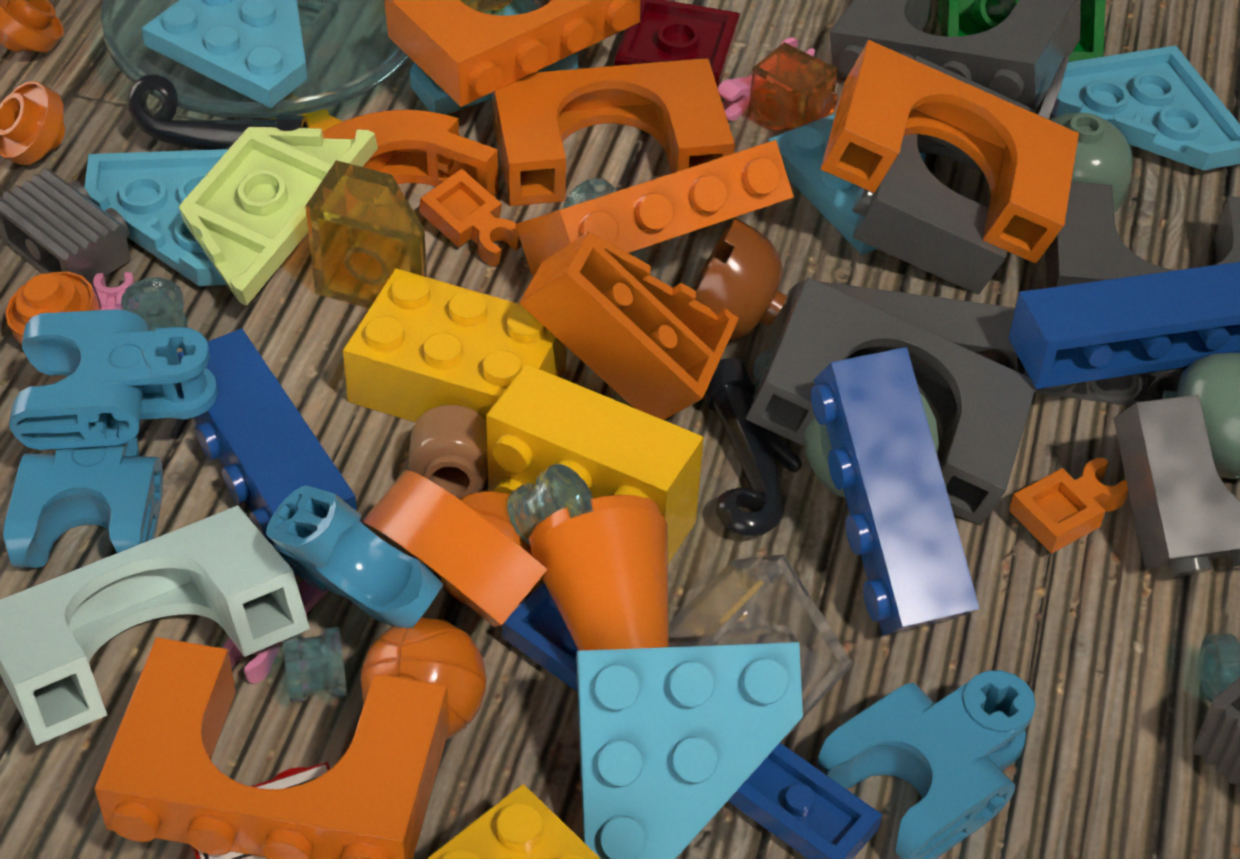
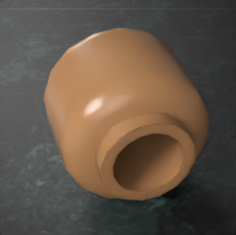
[409,405,488,499]

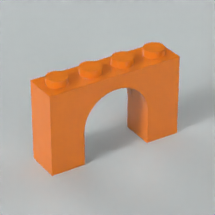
[384,0,640,107]
[820,40,1079,264]
[492,58,735,206]
[515,140,794,277]
[94,637,449,859]

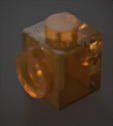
[749,42,838,131]

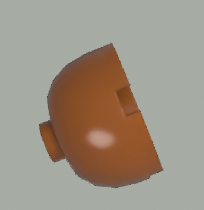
[693,217,787,342]

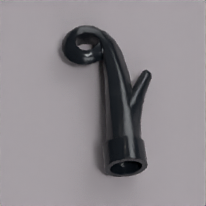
[127,74,309,150]
[704,358,802,538]

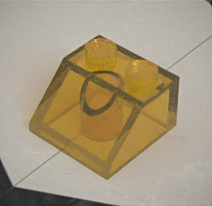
[305,160,427,309]

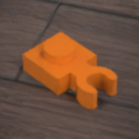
[419,169,521,267]
[1009,458,1129,554]

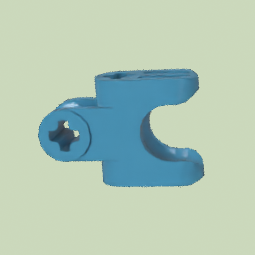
[9,309,218,450]
[3,437,163,568]
[266,485,443,629]
[816,670,1036,859]

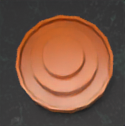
[0,0,64,52]
[0,81,65,165]
[5,271,101,345]

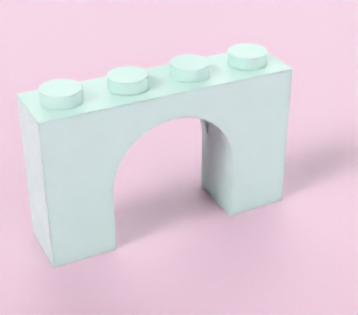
[0,506,310,746]

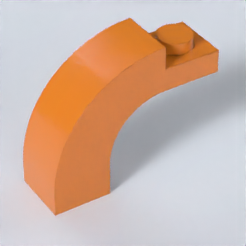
[322,110,498,224]
[361,470,548,627]

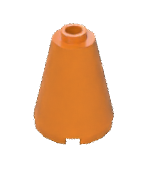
[529,495,669,651]

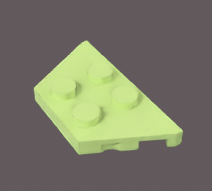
[178,127,378,306]

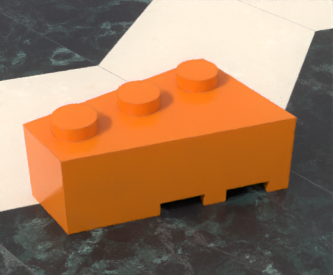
[519,231,739,420]

